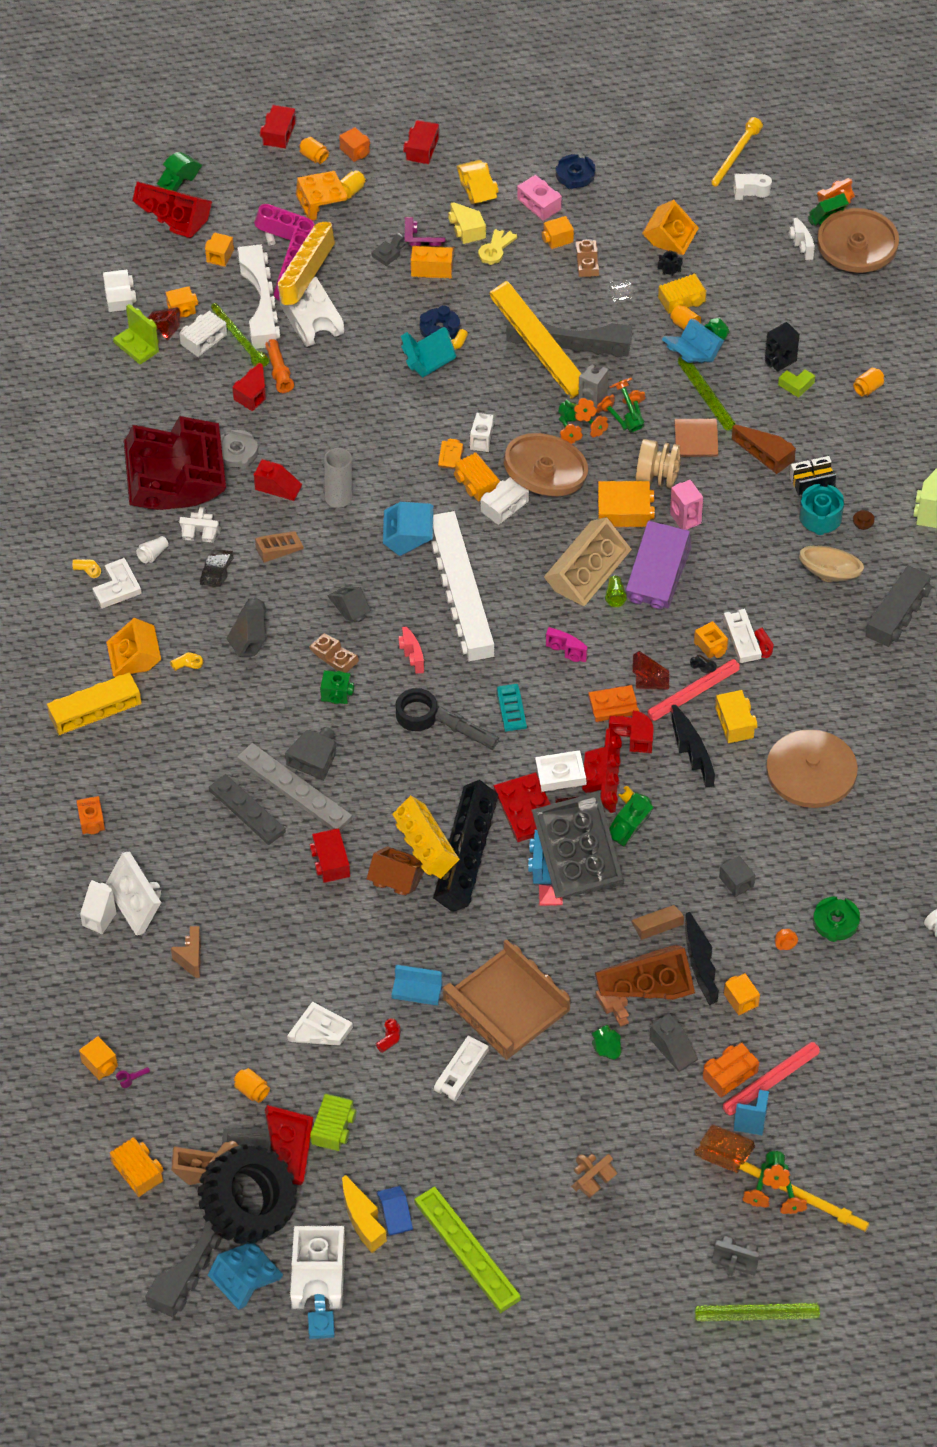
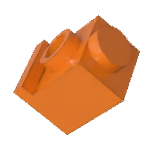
[76,796,105,834]

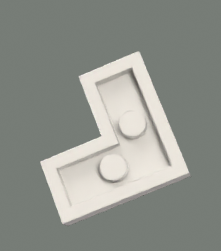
[92,558,142,609]

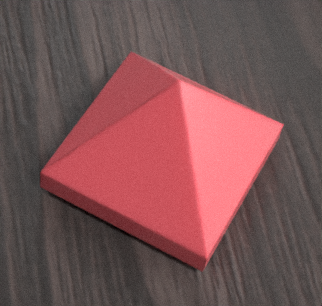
[539,884,563,906]

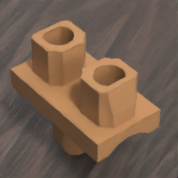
[571,1154,618,1198]

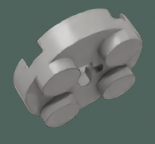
[220,430,258,468]

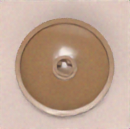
[817,208,899,273]
[504,433,588,496]
[766,730,858,808]

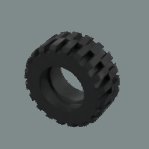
[197,1144,297,1244]

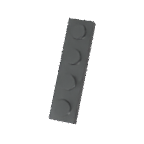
[209,774,286,845]

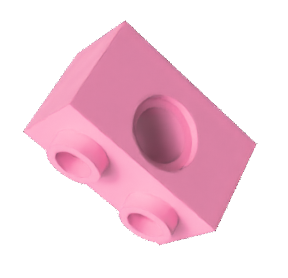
[517,175,562,221]
[670,480,703,530]

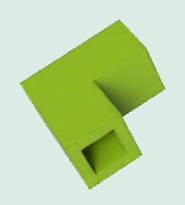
[778,369,815,398]

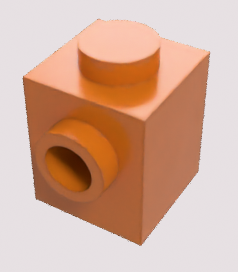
[339,127,370,162]

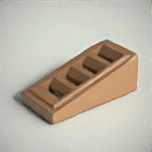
[255,531,304,563]

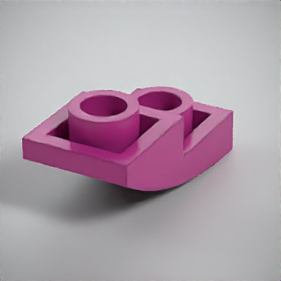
[546,627,588,662]

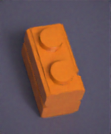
[703,1043,759,1098]

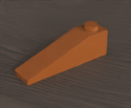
[595,944,695,1000]

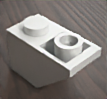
[80,880,116,934]

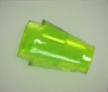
[605,576,627,607]

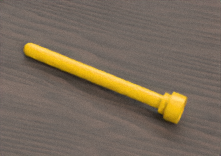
[711,117,763,187]

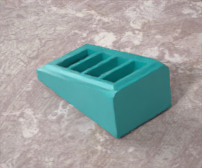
[497,684,527,732]

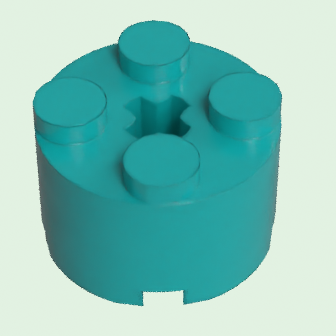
[799,484,844,535]

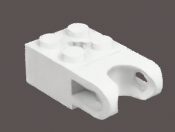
[279,277,344,347]
[290,1226,346,1309]

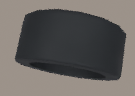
[396,688,438,731]

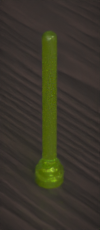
[211,303,269,367]

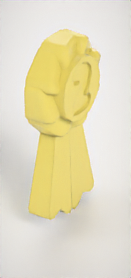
[478,229,517,265]

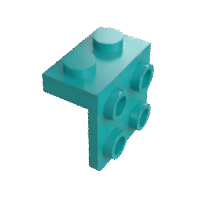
[401,327,456,378]

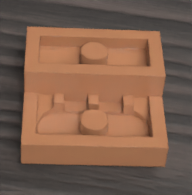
[674,419,718,457]

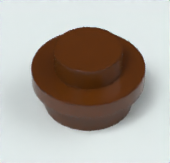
[853,510,875,530]

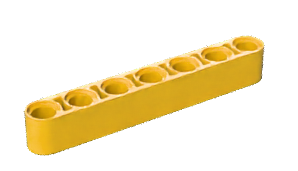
[278,222,335,305]
[489,281,581,399]

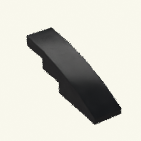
[671,705,715,788]
[685,912,719,1006]

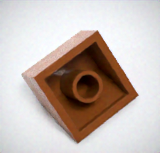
[367,846,424,895]

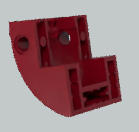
[123,416,226,510]

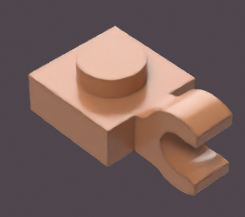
[596,990,629,1027]

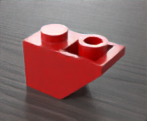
[232,362,266,411]

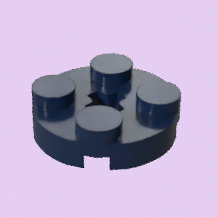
[556,154,595,189]
[419,305,460,340]

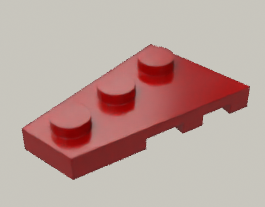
[265,1105,313,1186]

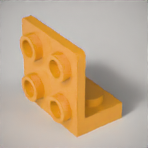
[296,171,347,221]

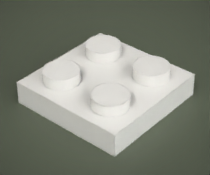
[535,750,587,792]

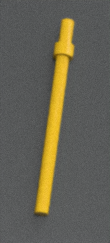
[733,1157,869,1232]

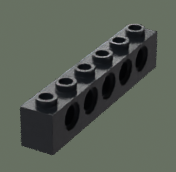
[433,779,498,912]

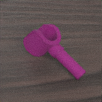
[116,1067,150,1088]

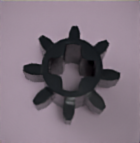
[658,251,683,276]

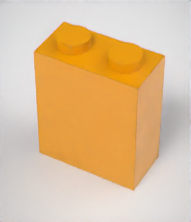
[598,481,655,527]

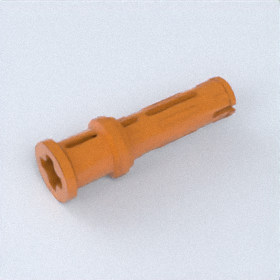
[265,339,294,393]

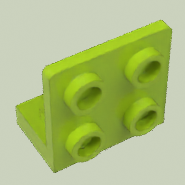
[113,304,159,365]

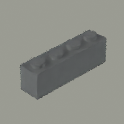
[865,565,932,647]

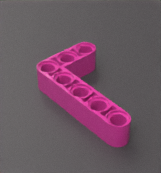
[254,204,314,301]

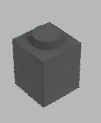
[719,855,755,897]

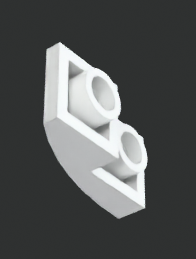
[789,218,814,260]

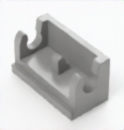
[579,365,609,409]

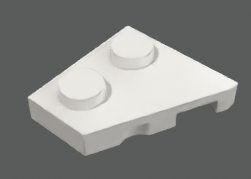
[287,1002,353,1045]

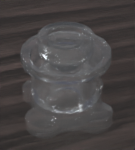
[609,279,634,306]

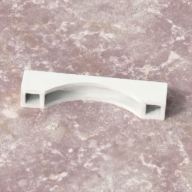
[238,244,280,349]

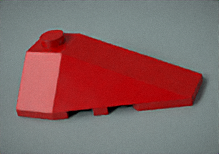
[132,181,212,238]

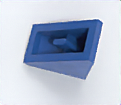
[376,1186,413,1236]

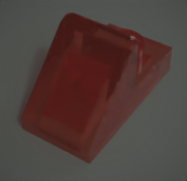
[147,307,180,340]
[633,651,669,690]

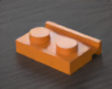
[588,685,639,722]

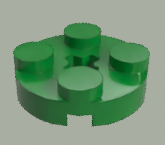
[813,896,860,942]

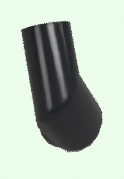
[690,655,717,673]

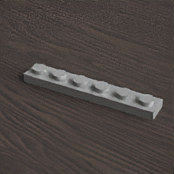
[237,743,353,831]

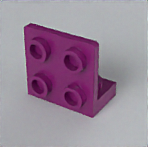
[405,216,445,246]

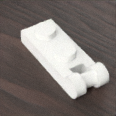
[723,609,762,663]
[434,1036,489,1101]

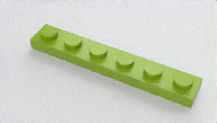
[414,1186,521,1314]

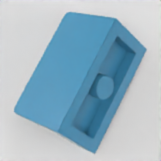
[392,965,443,1006]
[734,1090,769,1136]

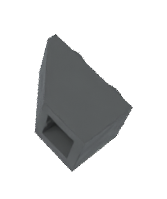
[226,606,265,657]

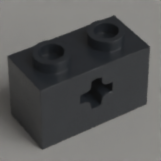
[765,321,800,372]

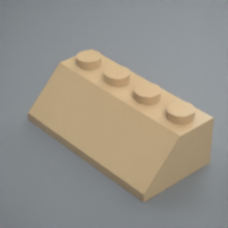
[544,517,632,606]

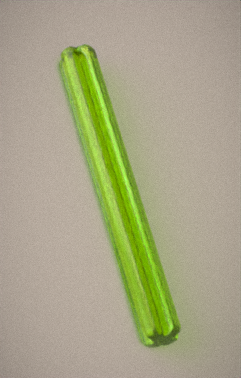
[678,356,735,431]
[695,1304,820,1321]

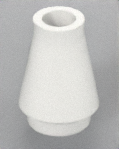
[136,536,169,564]

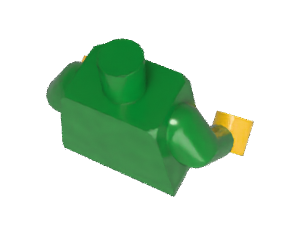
[609,786,654,846]

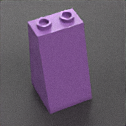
[626,521,691,609]

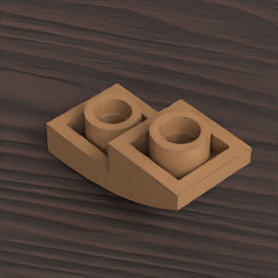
[576,240,599,277]
[309,633,359,673]

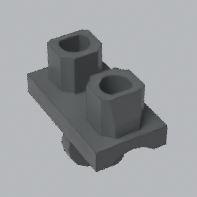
[711,1236,760,1276]

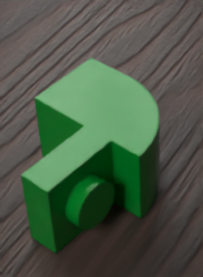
[157,152,202,191]

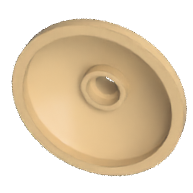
[799,546,864,582]

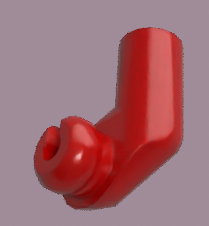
[754,627,774,658]

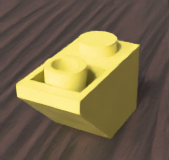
[448,203,486,244]

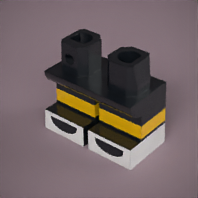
[790,456,836,496]

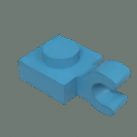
[308,1294,334,1339]

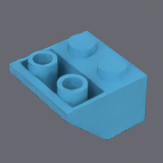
[383,502,433,556]

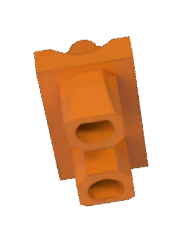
[817,178,855,205]

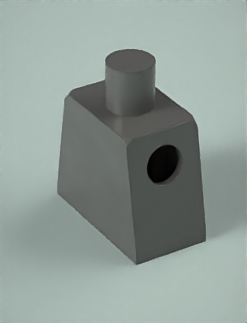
[285,727,336,781]

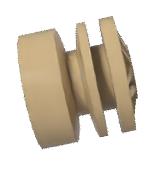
[636,439,681,489]

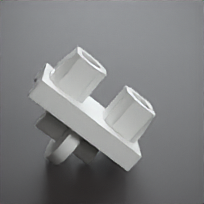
[179,507,221,543]

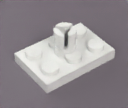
[105,852,161,935]

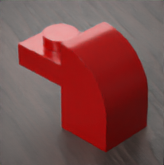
[609,710,654,753]

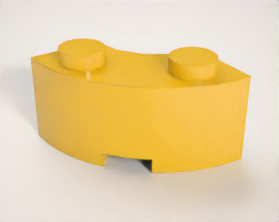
[457,160,498,204]

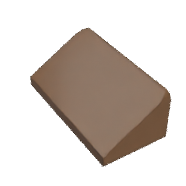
[631,905,684,940]

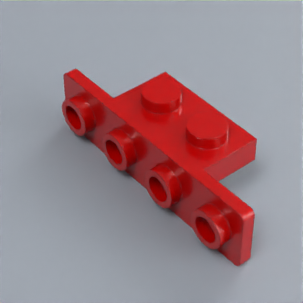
[582,728,622,813]

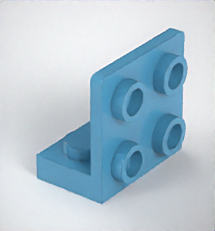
[662,319,724,363]
[208,1243,283,1310]

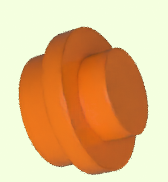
[775,929,798,950]

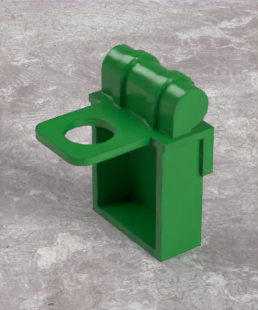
[808,193,849,226]

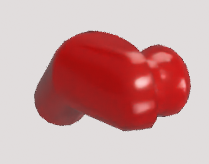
[375,1019,401,1053]

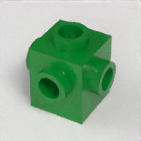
[320,670,354,704]

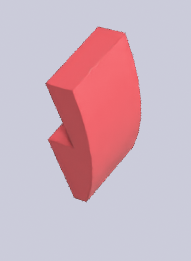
[398,627,424,674]

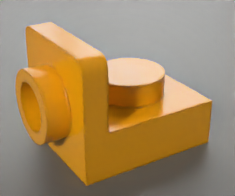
[438,439,464,469]

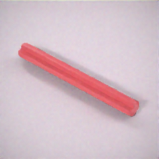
[648,659,740,721]
[723,1042,820,1116]

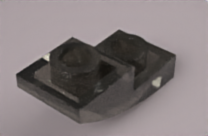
[200,549,234,587]

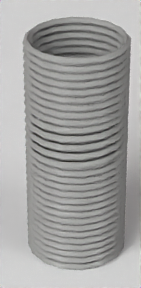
[324,448,352,507]

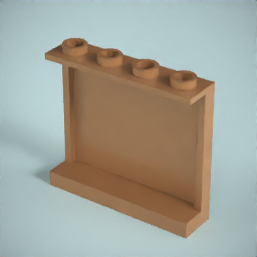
[443,939,570,1060]

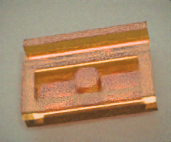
[694,1125,755,1173]

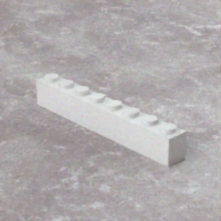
[431,511,494,662]

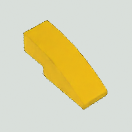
[342,1175,387,1253]

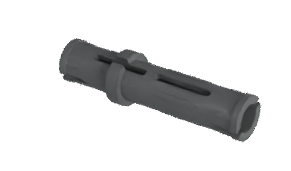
[435,707,499,750]

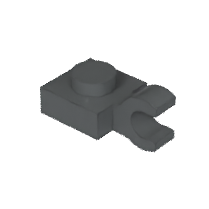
[371,233,406,266]

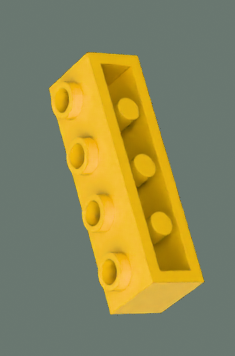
[392,795,460,879]

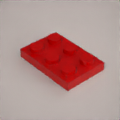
[494,772,551,842]

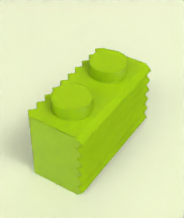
[311,1094,357,1151]

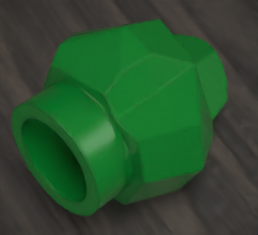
[704,318,729,340]
[591,1024,622,1060]

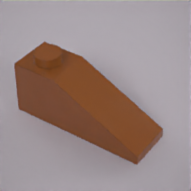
[732,424,796,474]

